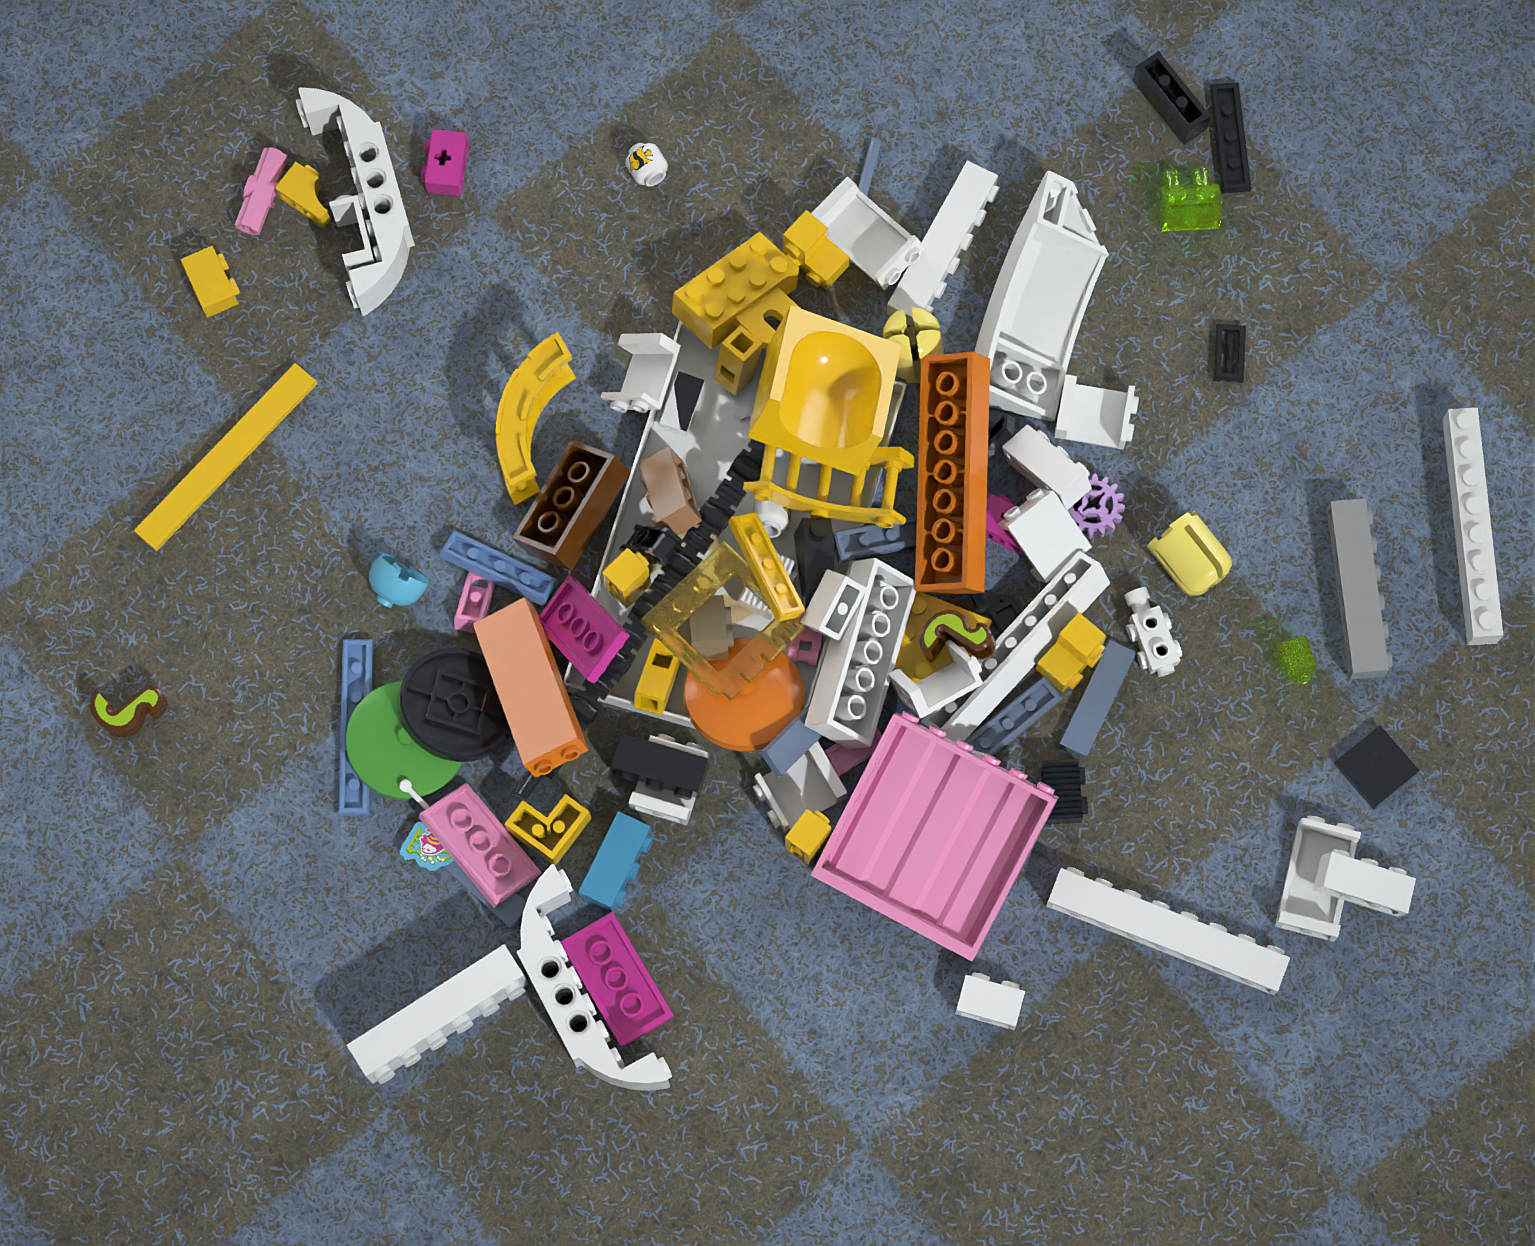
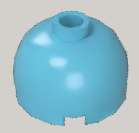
[369,552,429,608]

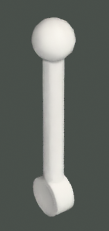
[399,779,430,810]

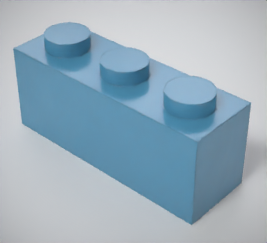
[578,811,654,912]

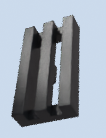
[1214,324,1246,383]

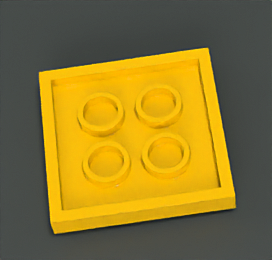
[893,591,992,683]

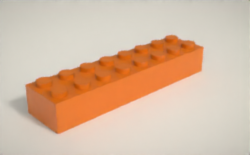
[915,352,990,595]

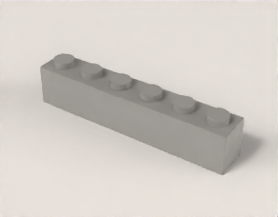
[1327,498,1392,680]

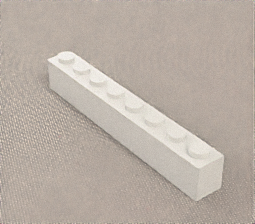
[1442,408,1503,645]
[920,551,1110,743]
[1046,867,1290,995]

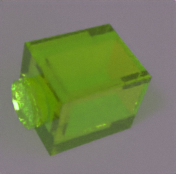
[1274,636,1317,685]

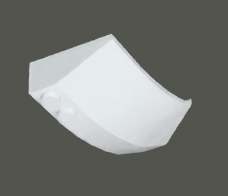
[974,171,1109,422]

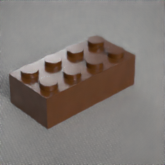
[512,439,631,571]

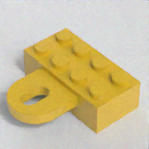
[672,232,801,350]

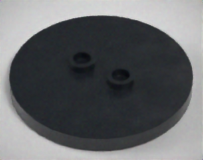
[398,648,511,762]

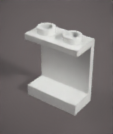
[329,195,376,281]
[600,333,681,413]
[1054,374,1139,449]
[998,488,1092,583]
[888,640,983,719]
[629,734,708,825]
[753,741,847,833]

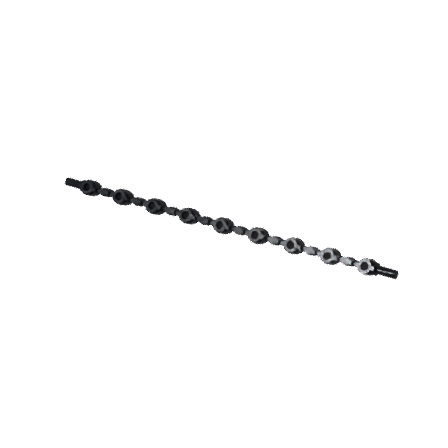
[517,439,778,800]

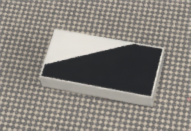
[659,370,705,435]

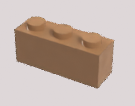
[640,445,702,535]

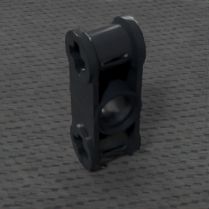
[619,524,683,566]

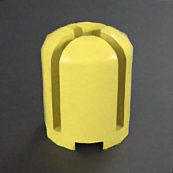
[883,307,944,383]
[1147,511,1232,596]

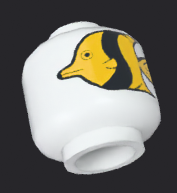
[625,143,668,187]
[753,499,792,538]

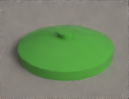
[346,681,462,801]

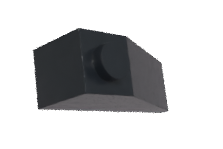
[794,518,834,610]

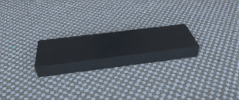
[1209,82,1251,194]

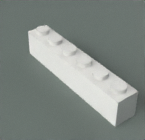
[887,160,1000,326]

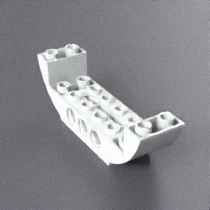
[296,87,415,316]
[516,864,672,1091]

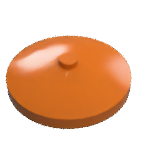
[684,638,804,751]

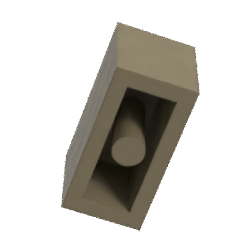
[688,595,734,662]

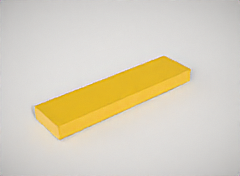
[728,512,806,622]

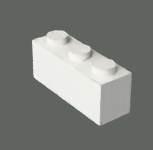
[1002,424,1092,510]
[1313,849,1416,917]

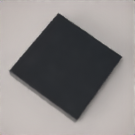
[1334,725,1420,809]

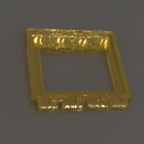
[641,541,805,700]

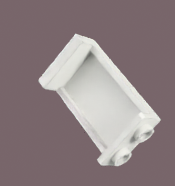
[811,177,924,290]
[1275,816,1361,942]

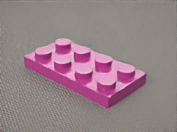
[539,575,630,684]
[560,912,674,1048]

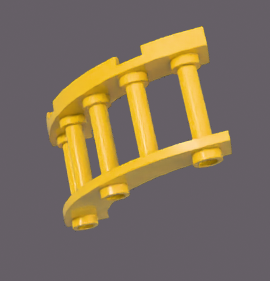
[496,332,576,507]
[743,444,916,528]

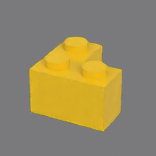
[783,210,850,290]
[1036,612,1106,693]
[505,794,592,866]

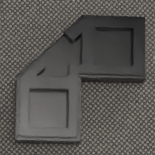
[987,414,1015,474]
[947,591,1022,635]

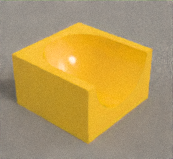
[747,305,902,476]

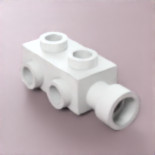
[1124,587,1182,677]

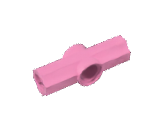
[235,147,288,235]

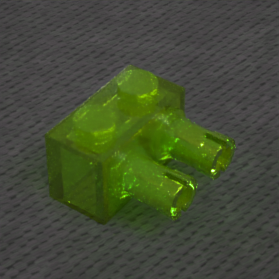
[1159,168,1222,232]

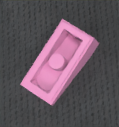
[454,571,496,633]

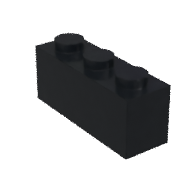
[1133,51,1211,145]
[611,733,709,800]

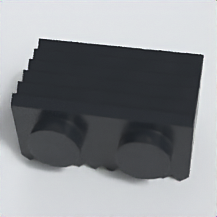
[1041,759,1088,825]

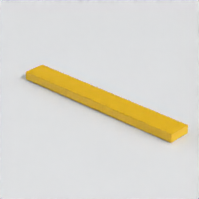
[134,363,318,552]

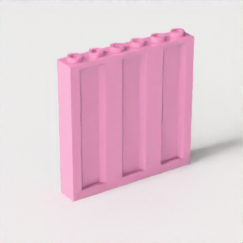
[811,711,1059,961]

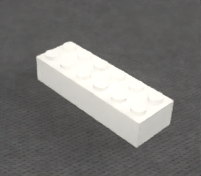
[804,558,916,749]
[347,944,528,1084]

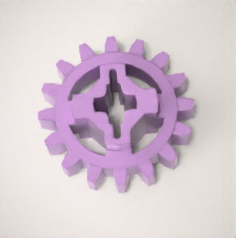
[1067,474,1125,539]

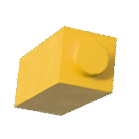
[713,325,763,396]
[634,634,685,716]

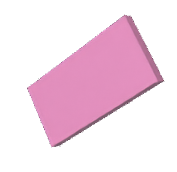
[419,782,542,908]

